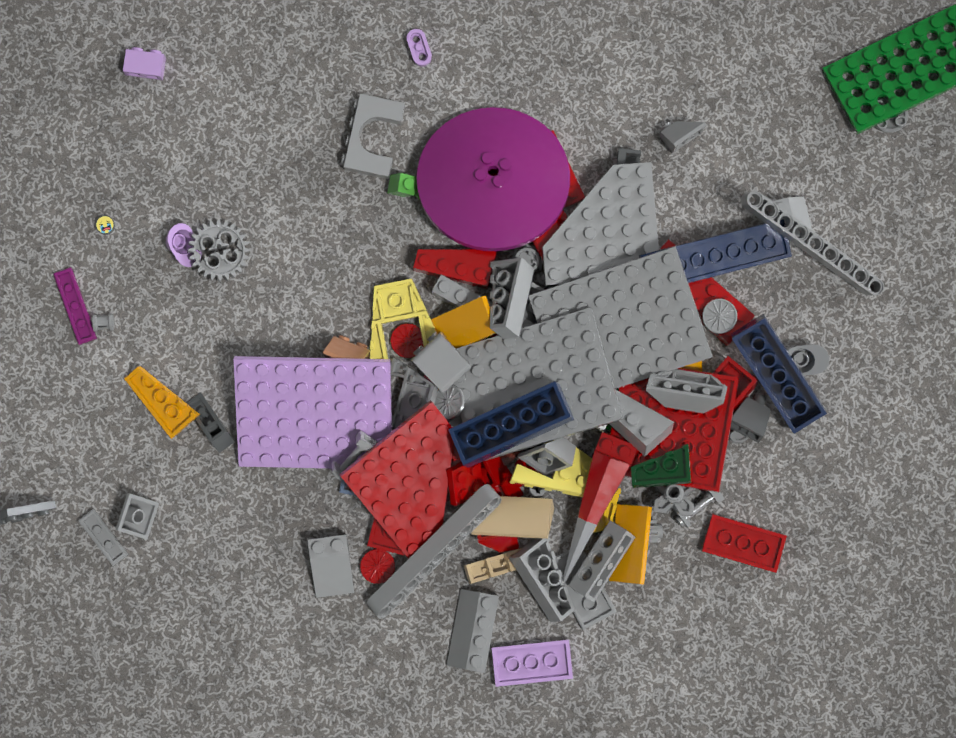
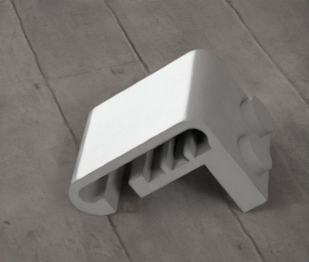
[412,332,472,393]

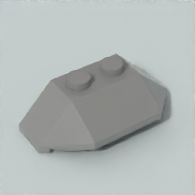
[646,369,727,413]

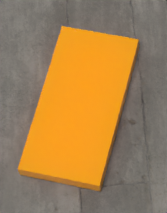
[431,296,496,348]
[609,504,652,585]

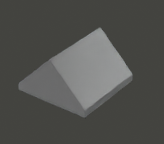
[115,493,159,540]

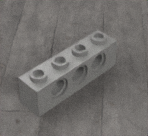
[569,521,635,602]

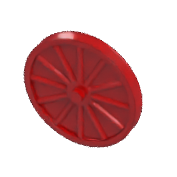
[391,323,424,358]
[360,549,395,584]

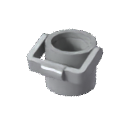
[512,243,543,274]

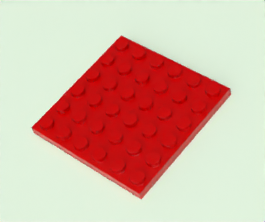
[611,368,739,493]

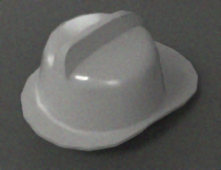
[788,344,830,376]

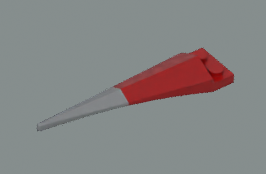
[562,431,638,583]

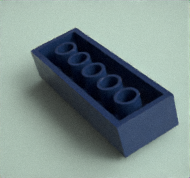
[731,314,827,434]
[448,381,575,468]

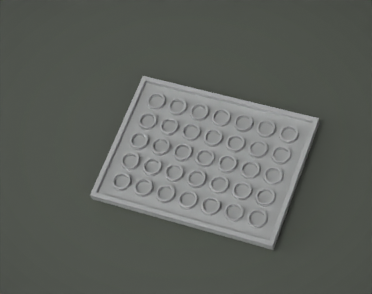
[528,246,713,389]
[453,307,623,461]

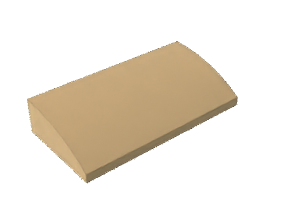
[471,496,554,539]

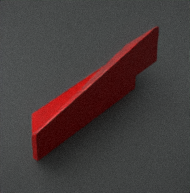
[480,456,524,497]

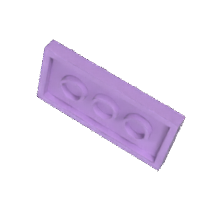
[492,640,573,687]

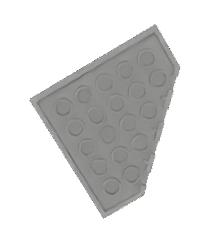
[542,162,659,286]

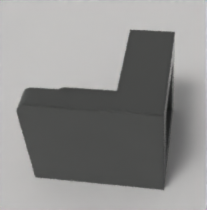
[616,148,642,165]

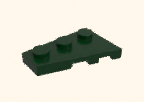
[631,444,691,488]

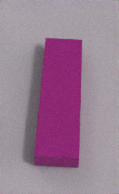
[54,267,97,345]

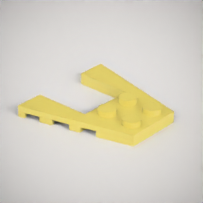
[370,279,438,359]
[509,440,592,497]

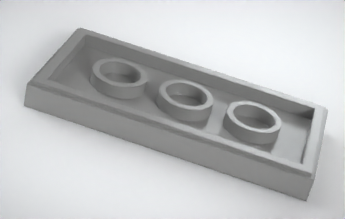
[555,549,617,630]

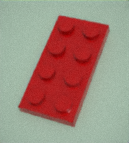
[702,514,787,573]

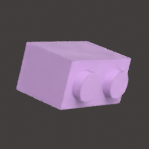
[123,47,166,80]

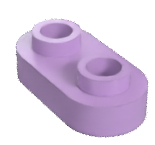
[407,29,432,67]

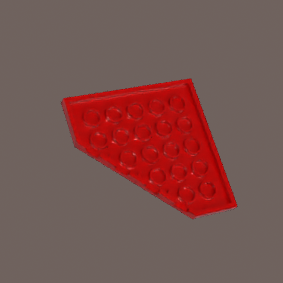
[339,400,454,559]

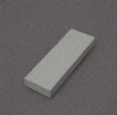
[78,509,129,566]

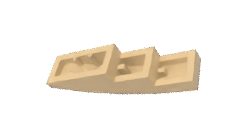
[464,548,522,584]

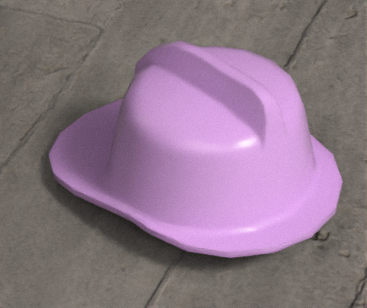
[165,223,202,267]

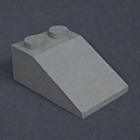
[308,535,355,598]

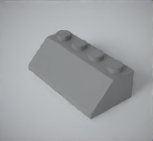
[447,589,499,673]

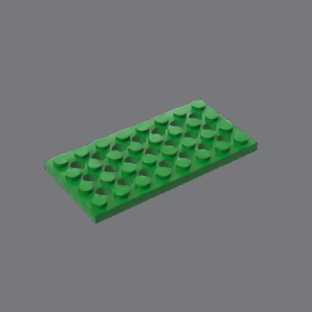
[822,4,956,135]

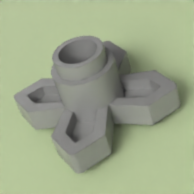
[654,485,696,516]

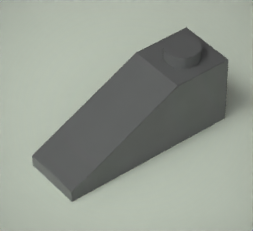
[186,393,235,453]

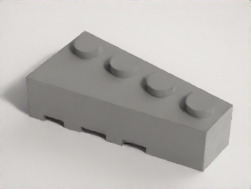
[610,389,674,456]
[509,537,575,622]

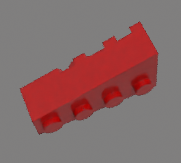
[413,249,497,289]

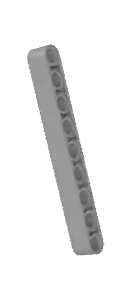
[741,191,884,296]
[367,484,502,619]

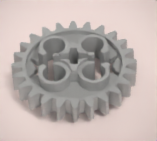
[187,219,250,282]

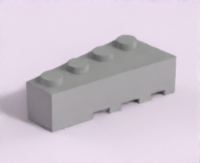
[490,258,534,339]

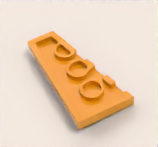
[124,366,200,439]

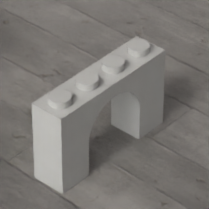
[341,94,405,180]

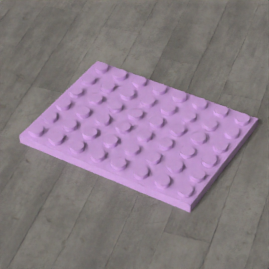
[233,356,392,469]

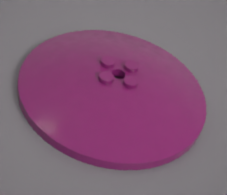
[417,107,570,251]

